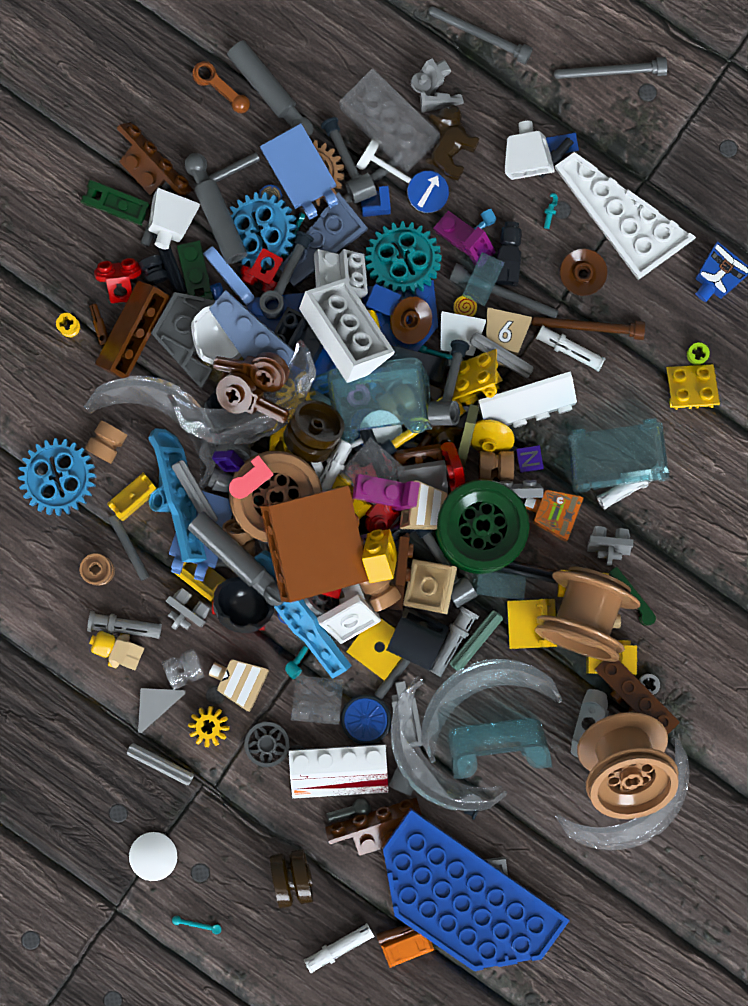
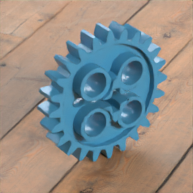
[230,192,298,270]
[18,438,97,516]

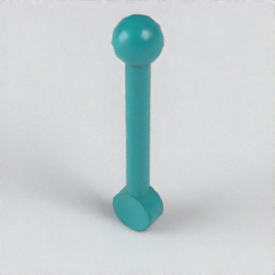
[282,212,305,259]
[419,345,453,360]
[172,916,222,934]

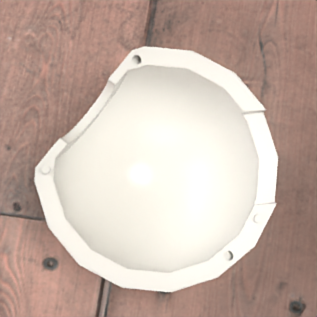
[191,304,241,365]

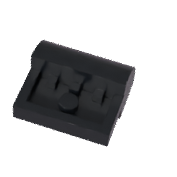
[274,307,324,372]
[386,607,449,670]

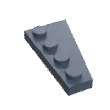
[279,192,368,288]
[209,290,298,366]

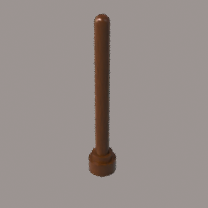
[531,317,645,340]

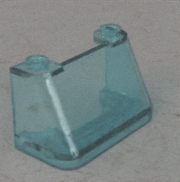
[327,358,432,443]
[567,418,671,493]
[448,718,552,779]

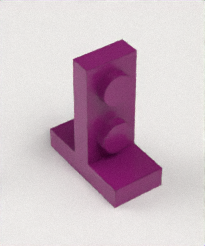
[433,211,496,269]
[352,474,420,511]

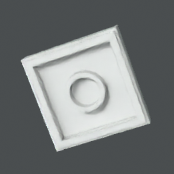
[317,595,381,644]

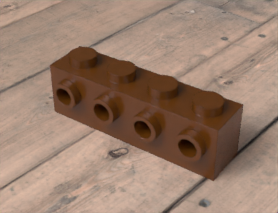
[95,281,170,380]

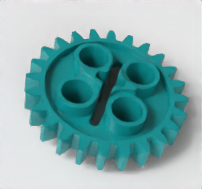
[365,221,442,297]

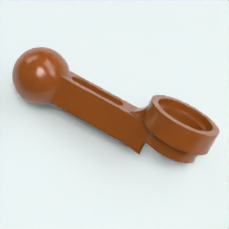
[192,61,250,114]

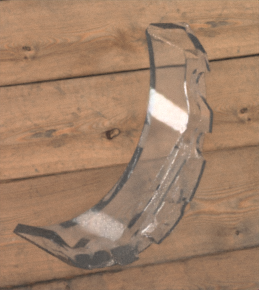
[167,340,316,445]
[84,376,216,491]
[421,659,563,763]
[391,676,508,811]
[555,737,689,850]

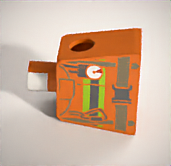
[524,490,584,541]

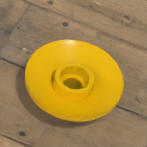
[470,420,515,455]

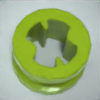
[687,343,710,365]

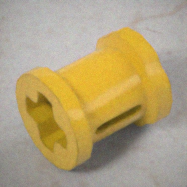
[56,313,80,337]

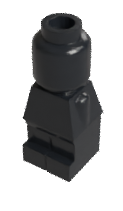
[495,221,522,287]

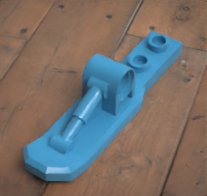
[148,428,207,563]
[254,550,352,679]

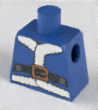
[695,242,748,302]

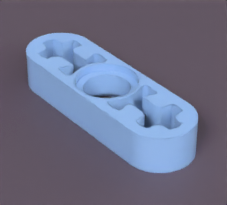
[203,246,255,306]

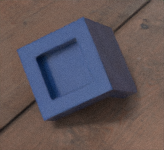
[361,186,391,217]
[366,284,401,317]

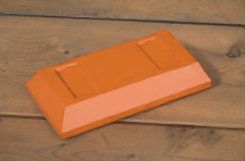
[381,931,434,968]

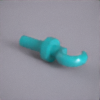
[544,193,558,229]

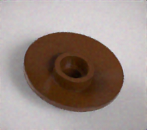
[560,249,607,296]
[390,296,432,344]

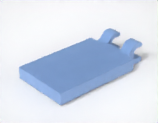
[260,124,338,220]
[169,491,233,581]

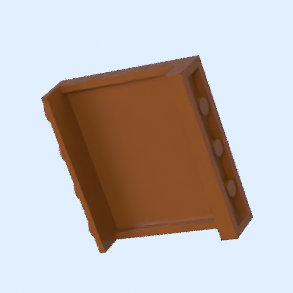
[260,486,369,603]

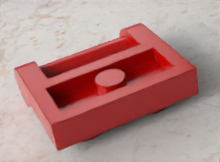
[441,442,465,492]

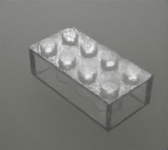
[339,68,440,173]

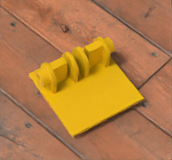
[452,349,498,400]
[666,364,720,410]
[507,599,557,649]

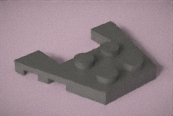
[151,292,248,389]

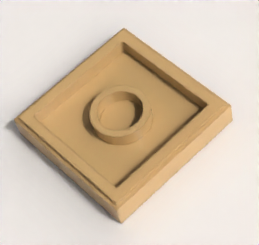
[403,559,457,614]

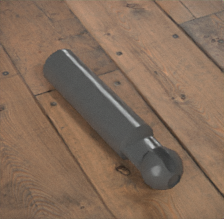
[227,40,313,137]
[184,153,248,264]
[187,511,284,606]

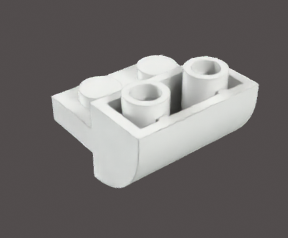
[314,249,368,300]

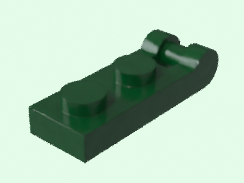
[80,180,150,226]
[177,241,214,300]
[608,566,656,626]

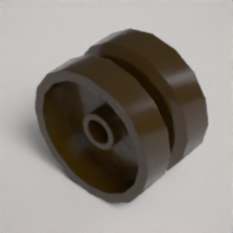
[283,400,345,463]
[270,849,314,909]

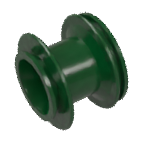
[436,479,530,574]

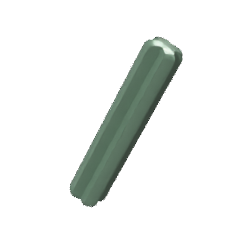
[450,610,503,671]

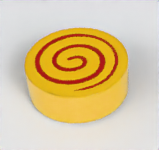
[453,295,477,317]

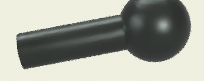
[326,799,371,823]

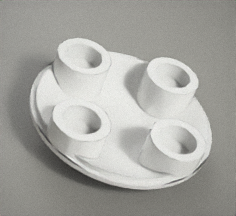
[129,832,177,881]

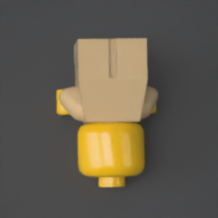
[89,631,144,670]

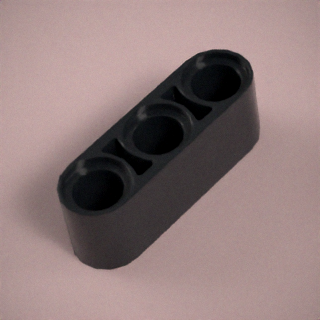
[379,345,448,382]

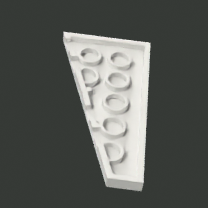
[555,152,696,280]

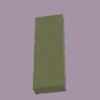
[458,404,479,468]

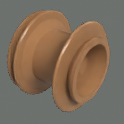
[229,451,323,542]
[535,567,640,662]
[577,712,679,819]

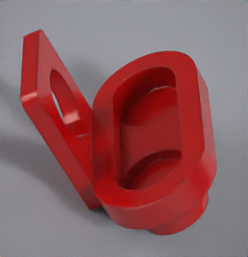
[240,248,283,293]
[94,258,142,303]
[365,503,401,533]

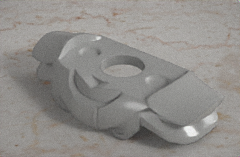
[571,689,609,757]

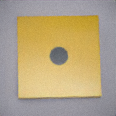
[346,618,401,681]

